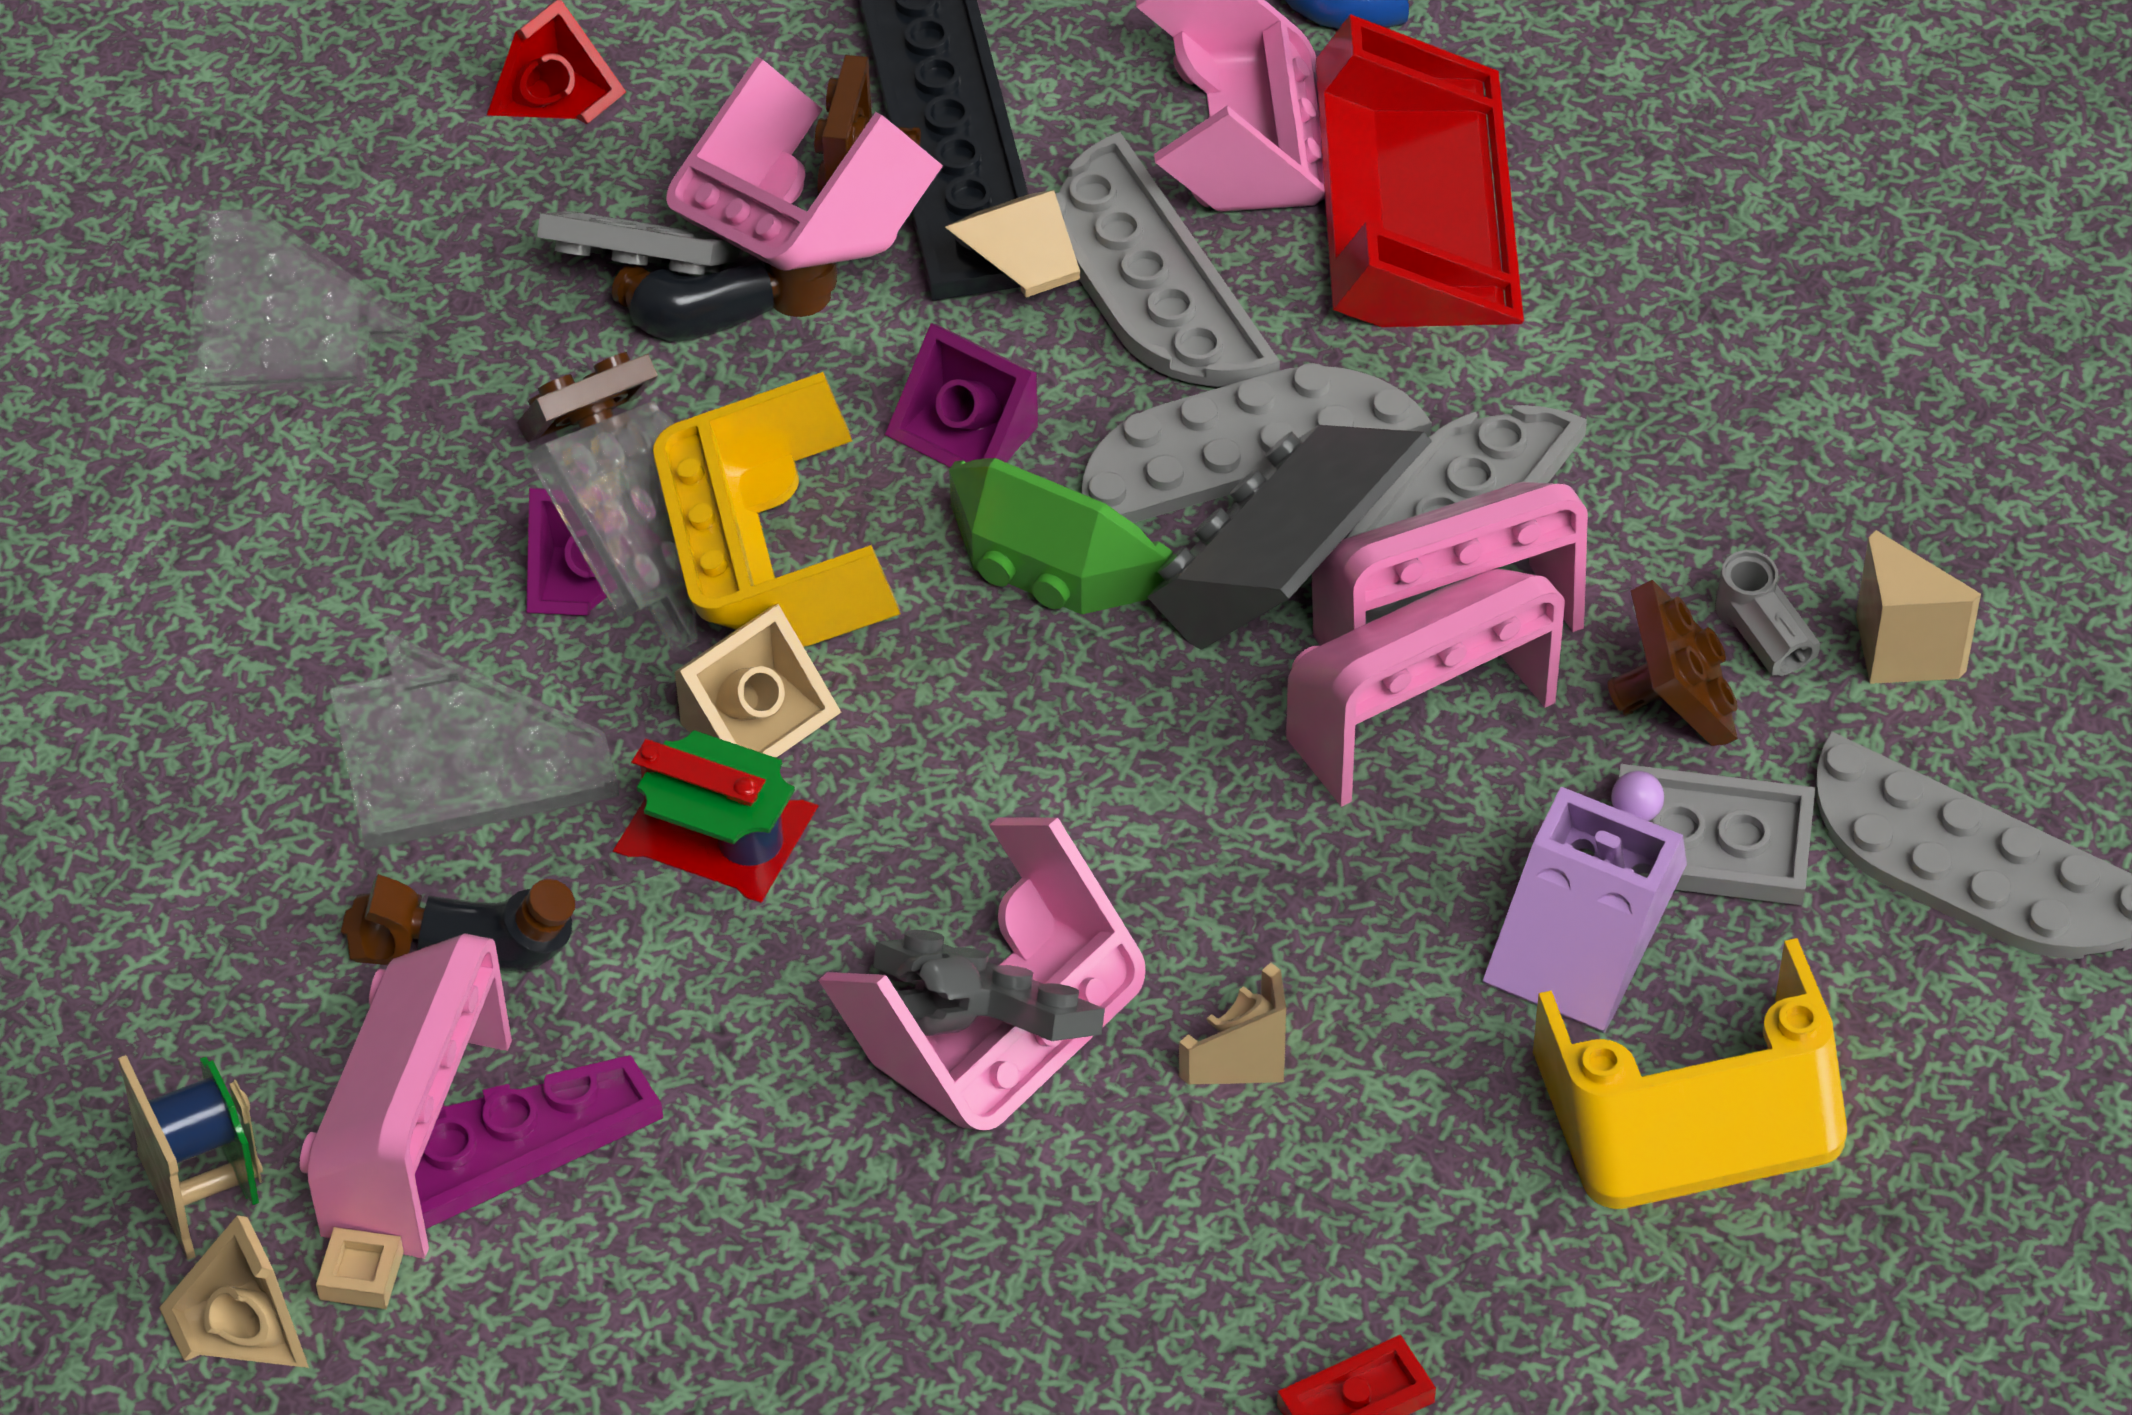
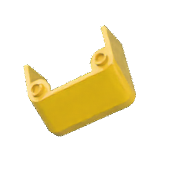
[653,372,901,647]
[1533,938,1847,1209]

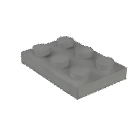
[537,211,740,275]
[1619,764,1815,906]

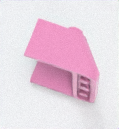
[1136,0,1325,212]
[666,57,943,270]
[1312,482,1588,646]
[1286,568,1565,807]
[818,817,1145,1130]
[300,933,512,1259]

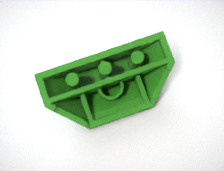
[949,458,1173,615]

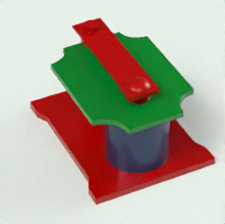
[613,730,819,903]

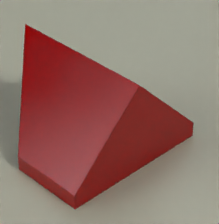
[487,0,626,124]

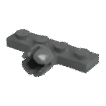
[873,930,1105,1041]

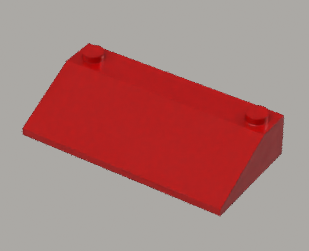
[1316,14,1524,327]

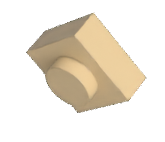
[316,1227,404,1309]

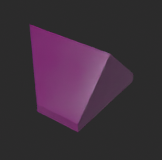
[527,488,666,615]

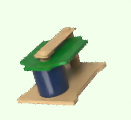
[118,1055,263,1260]

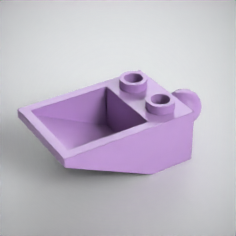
[1482,771,1687,1033]

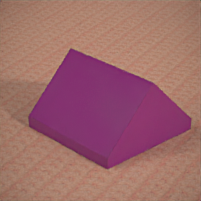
[885,323,1038,467]

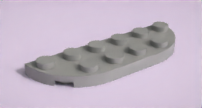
[1056,132,1280,387]
[1082,363,1432,523]
[1347,405,1587,624]
[1815,732,2132,959]

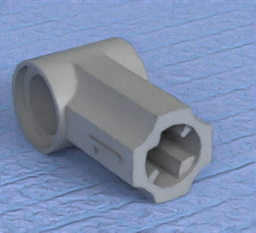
[1715,550,1821,676]

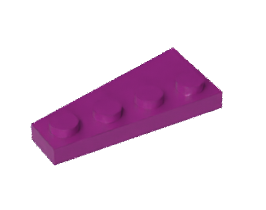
[415,1055,663,1229]

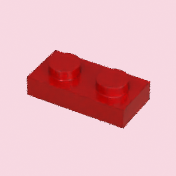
[1277,1334,1436,1415]

